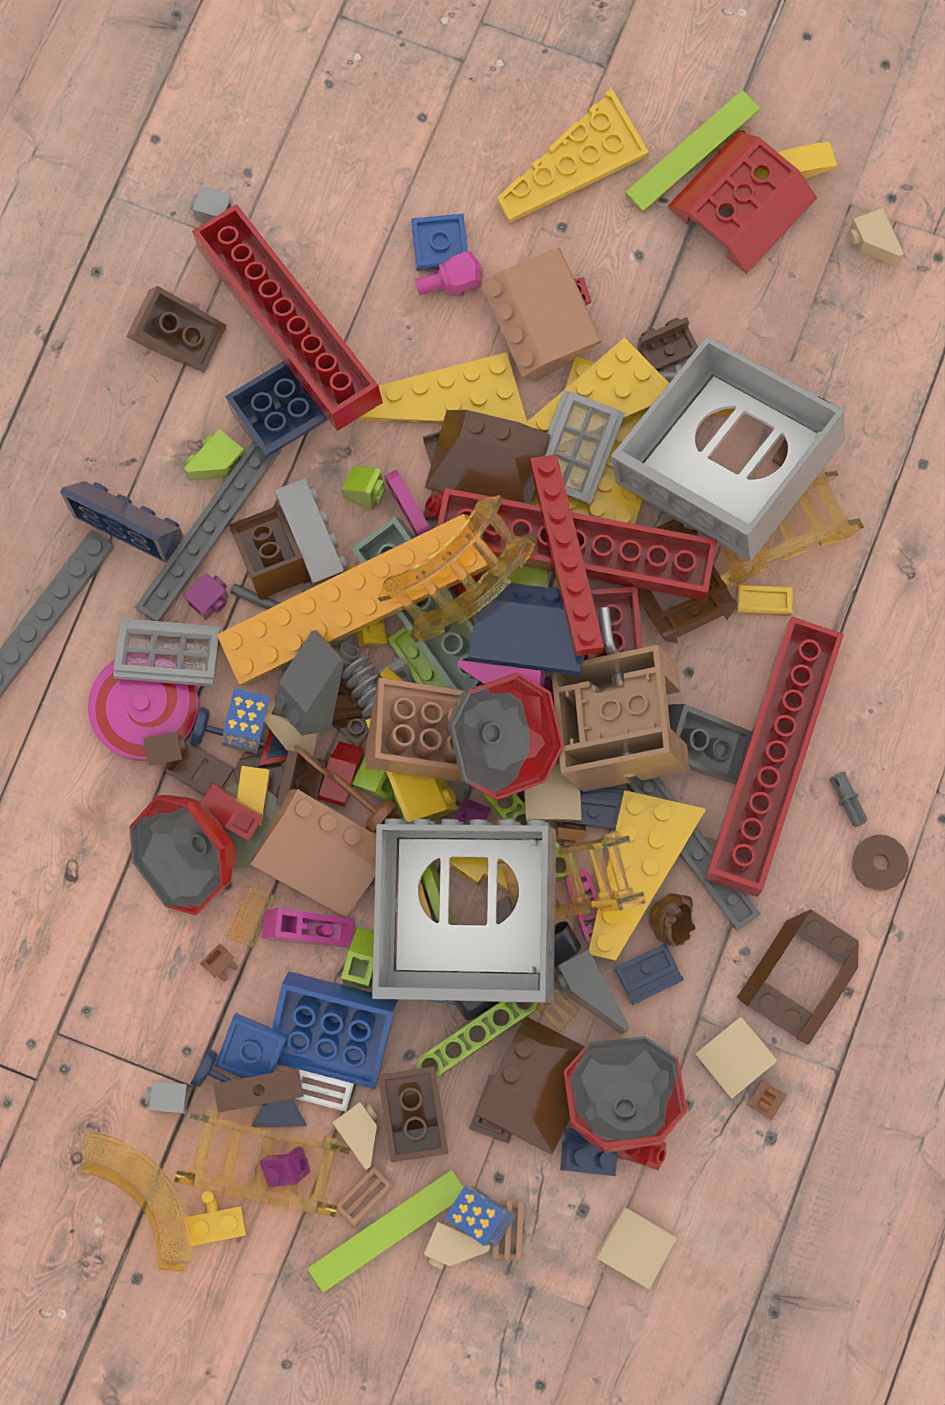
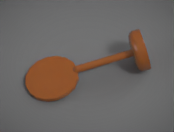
[294,744,397,832]

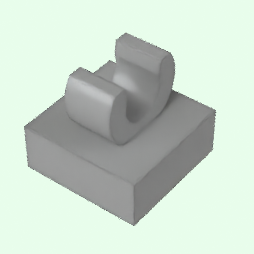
[378,656,414,683]

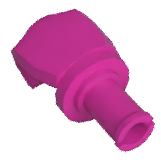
[415,251,483,296]

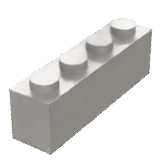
[275,478,348,587]

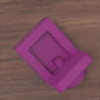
[259,1147,311,1187]

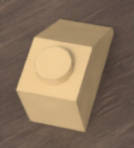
[849,208,904,266]
[264,701,322,756]
[332,1102,379,1171]
[423,1222,491,1270]

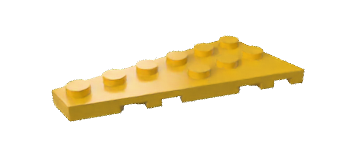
[497,88,649,224]
[525,337,669,446]
[359,352,527,424]
[589,790,706,961]

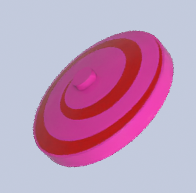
[88,652,199,761]

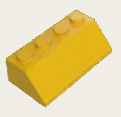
[366,718,458,823]

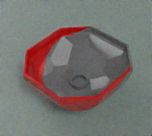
[448,673,564,800]
[129,795,236,916]
[564,1036,687,1152]

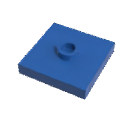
[411,213,468,271]
[215,1013,288,1078]

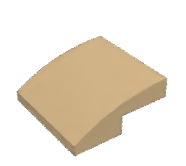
[524,764,582,822]
[695,1016,778,1099]
[595,1207,677,1289]

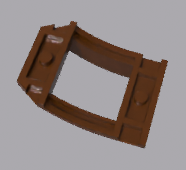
[638,519,738,644]
[737,909,859,1045]

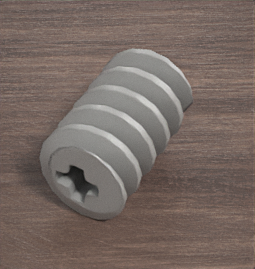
[341,655,381,718]

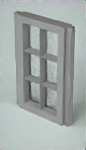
[545,390,625,504]
[113,618,220,686]

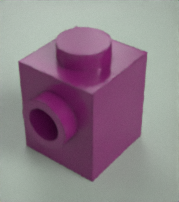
[183,572,229,620]

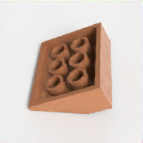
[481,248,602,381]
[365,678,464,782]
[249,789,376,918]

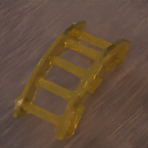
[699,469,864,586]
[377,495,537,643]
[498,831,646,921]
[174,1110,350,1218]
[81,1131,191,1272]

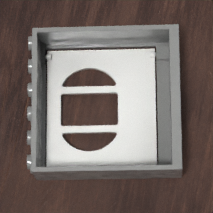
[611,337,845,562]
[372,819,556,1002]

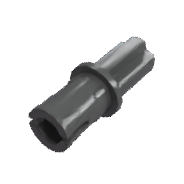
[829,772,868,827]

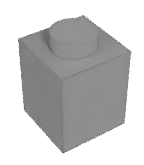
[190,186,233,223]
[145,1081,190,1115]

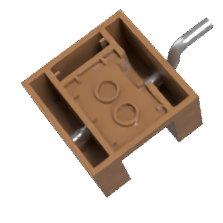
[551,607,690,792]

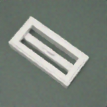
[294,1070,354,1112]

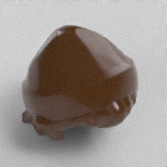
[649,893,696,947]

